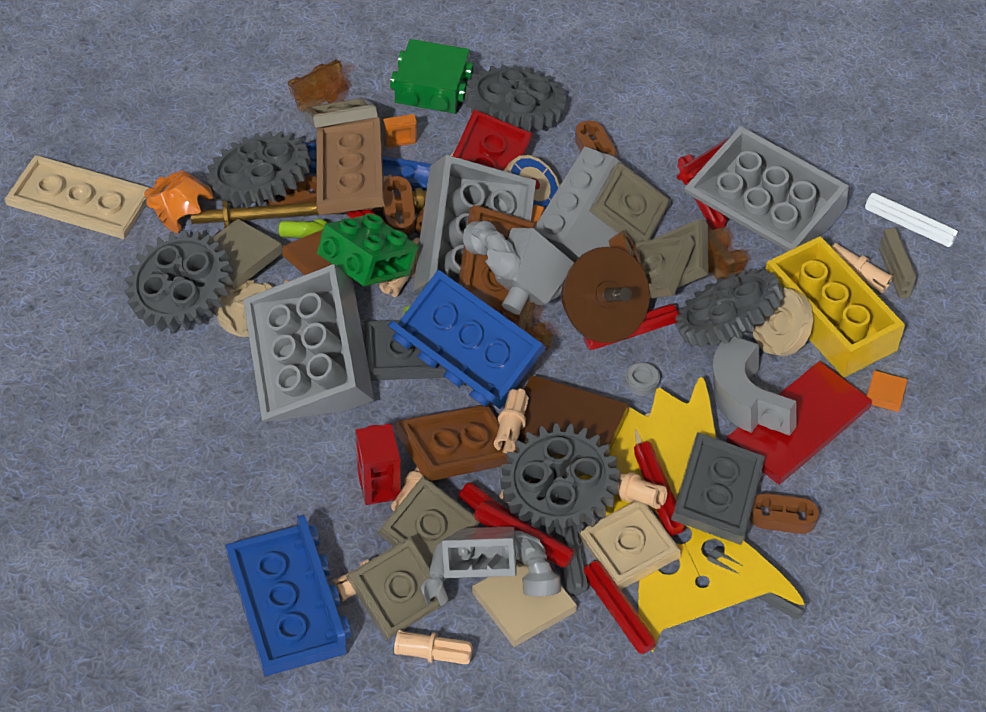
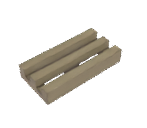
[879,228,917,299]

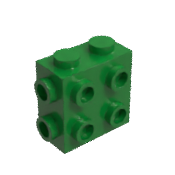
[390,39,474,114]
[317,214,418,286]

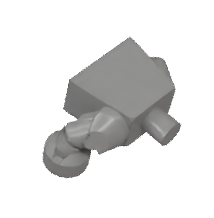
[463,221,574,315]
[421,527,561,606]

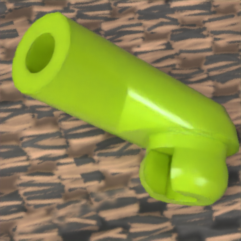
[279,219,327,239]

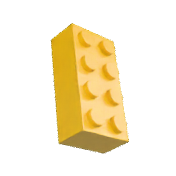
[765,236,905,378]

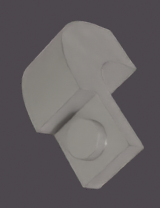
[713,336,796,435]

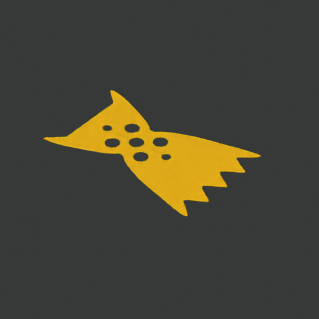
[555,377,804,653]

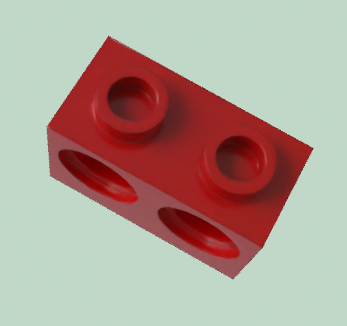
[355,423,401,505]

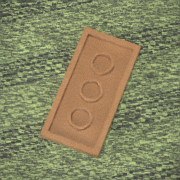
[317,117,385,215]

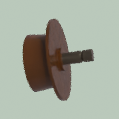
[561,247,650,343]

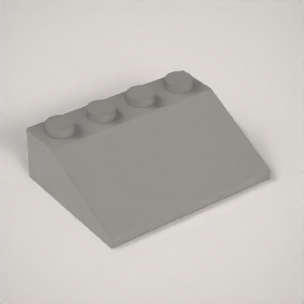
[684,126,849,251]
[534,146,671,262]
[413,155,536,293]
[243,264,374,422]

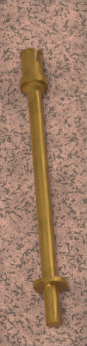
[191,188,426,229]

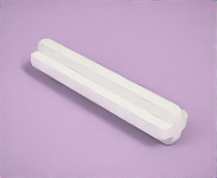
[865,193,958,247]

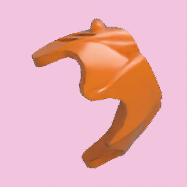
[144,170,214,234]

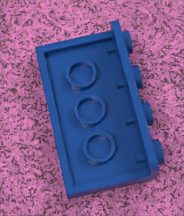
[388,270,546,409]
[225,514,351,677]

